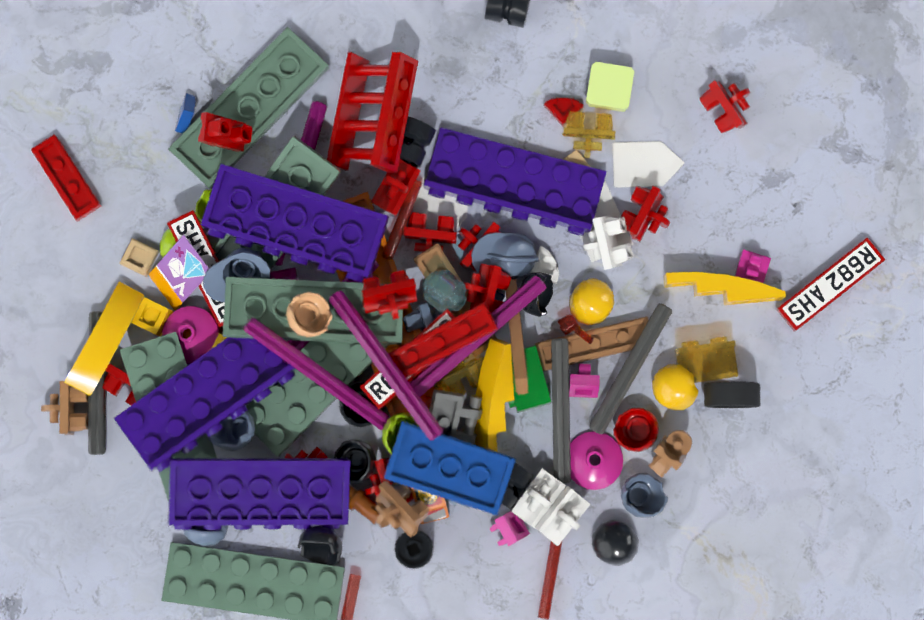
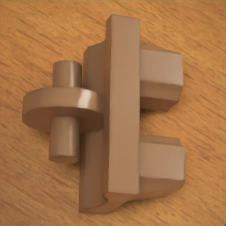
[41,381,88,435]
[649,430,692,477]
[375,481,429,538]

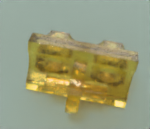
[562,111,616,159]
[434,356,484,395]

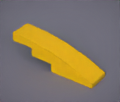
[663,272,786,306]
[474,338,514,452]

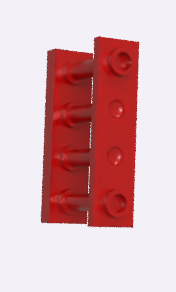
[327,52,418,173]

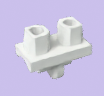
[583,215,633,270]
[511,468,566,529]
[535,486,590,546]

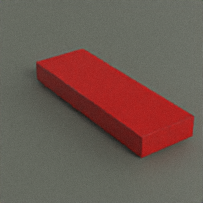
[31,134,101,222]

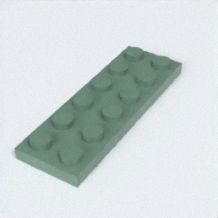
[168,27,329,190]
[214,136,342,271]
[223,277,403,345]
[120,332,217,502]
[246,341,390,457]
[161,542,345,620]

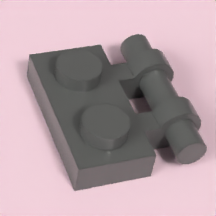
[429,389,483,444]

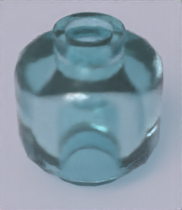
[423,270,467,313]

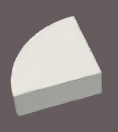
[530,246,559,284]

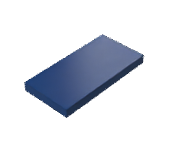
[384,421,516,515]

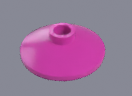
[162,306,219,364]
[570,431,623,490]

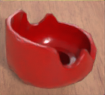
[613,408,659,452]

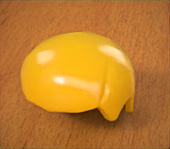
[569,278,615,325]
[652,364,698,410]

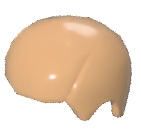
[286,292,332,338]

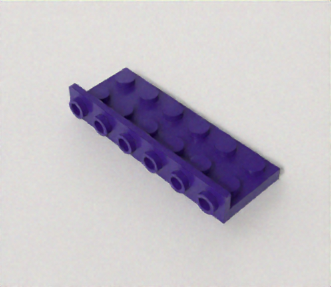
[423,127,607,236]
[201,164,389,283]
[113,338,296,472]
[167,458,350,530]

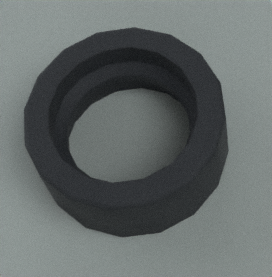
[704,381,760,408]

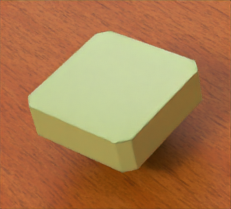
[586,62,634,112]

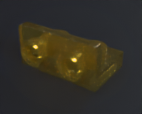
[675,336,738,383]

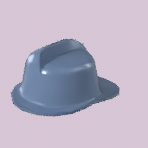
[471,233,539,279]
[203,248,270,302]

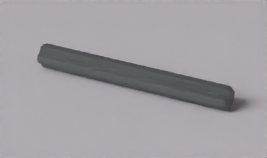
[589,303,672,435]
[88,311,106,455]
[551,338,571,484]

